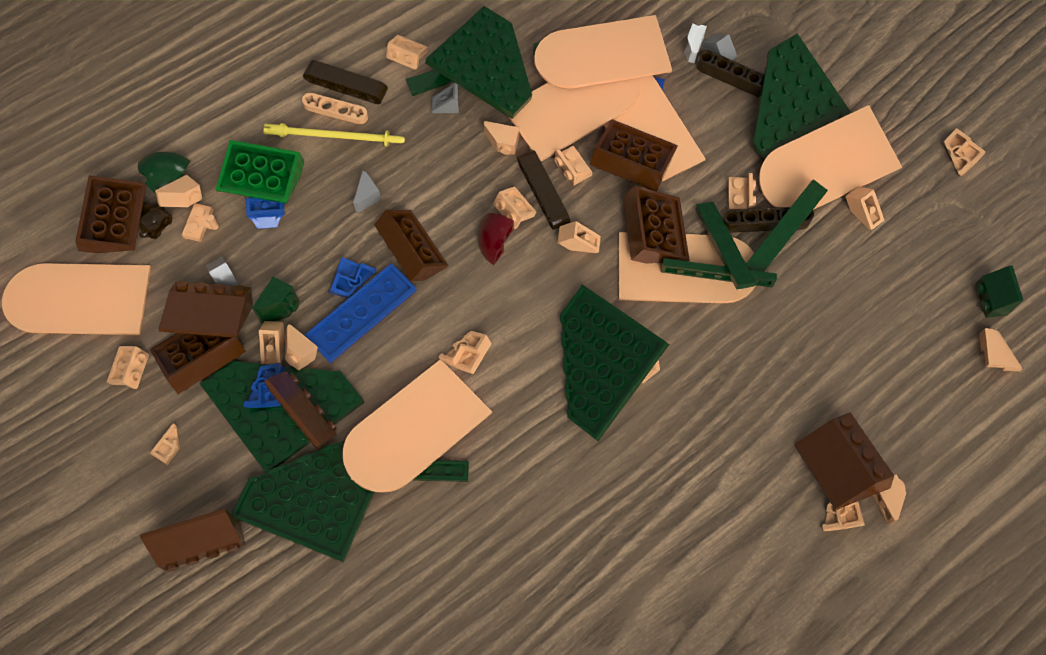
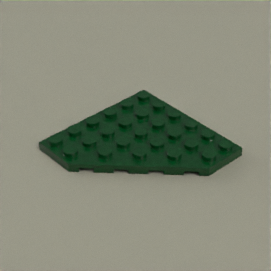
[425,6,532,119]
[752,33,851,162]
[560,284,670,441]
[200,361,365,473]
[231,440,375,563]

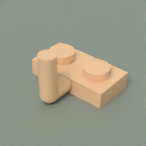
[182,203,219,242]

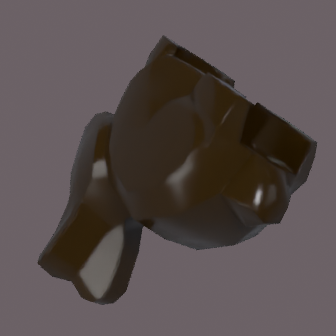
[139,202,172,239]

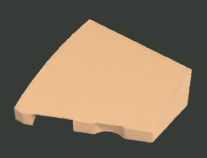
[944,128,985,176]
[979,328,1022,372]
[438,331,492,374]
[822,501,865,531]

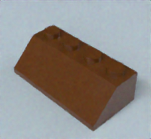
[374,210,448,282]

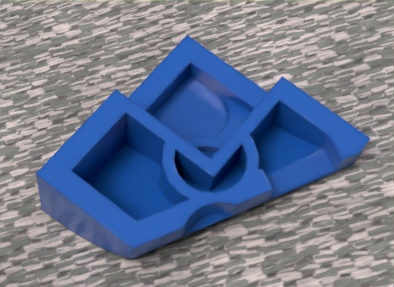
[328,257,377,298]
[244,363,286,408]

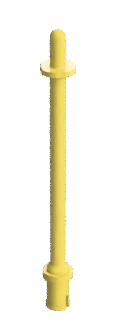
[264,123,405,147]

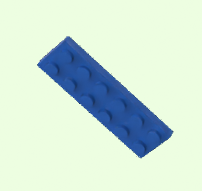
[304,263,417,364]

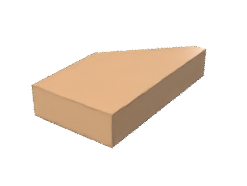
[150,423,180,465]

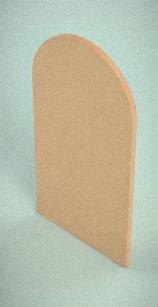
[534,15,672,88]
[604,75,705,189]
[509,78,640,161]
[759,105,902,210]
[618,232,756,303]
[2,263,151,335]
[343,359,492,492]

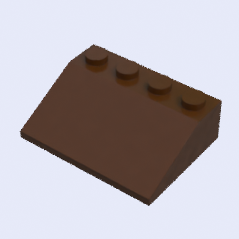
[590,119,678,191]
[75,175,147,253]
[623,186,690,264]
[159,281,253,338]
[150,333,246,394]
[264,371,337,450]
[794,412,894,511]
[140,508,245,572]

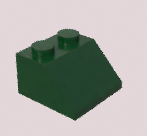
[975,265,1024,318]
[252,277,300,324]

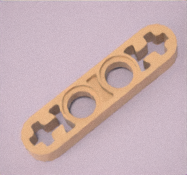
[302,93,368,124]

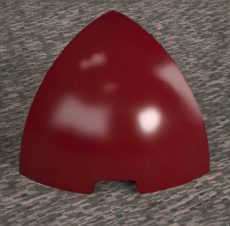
[478,213,514,265]

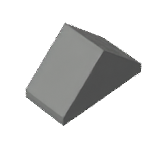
[702,34,737,60]
[432,83,459,113]
[353,171,381,212]
[205,257,239,286]

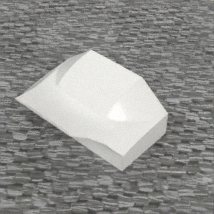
[684,23,707,63]

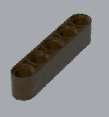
[696,50,764,98]
[303,60,388,105]
[517,150,570,230]
[723,207,814,233]

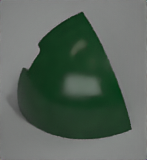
[138,152,190,194]

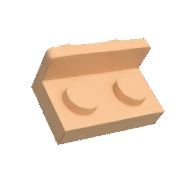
[386,35,428,70]
[554,146,592,185]
[728,173,756,210]
[493,186,536,229]
[107,346,149,389]

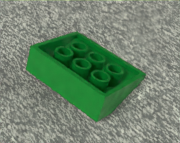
[215,140,305,204]

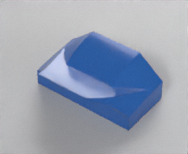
[246,198,285,229]

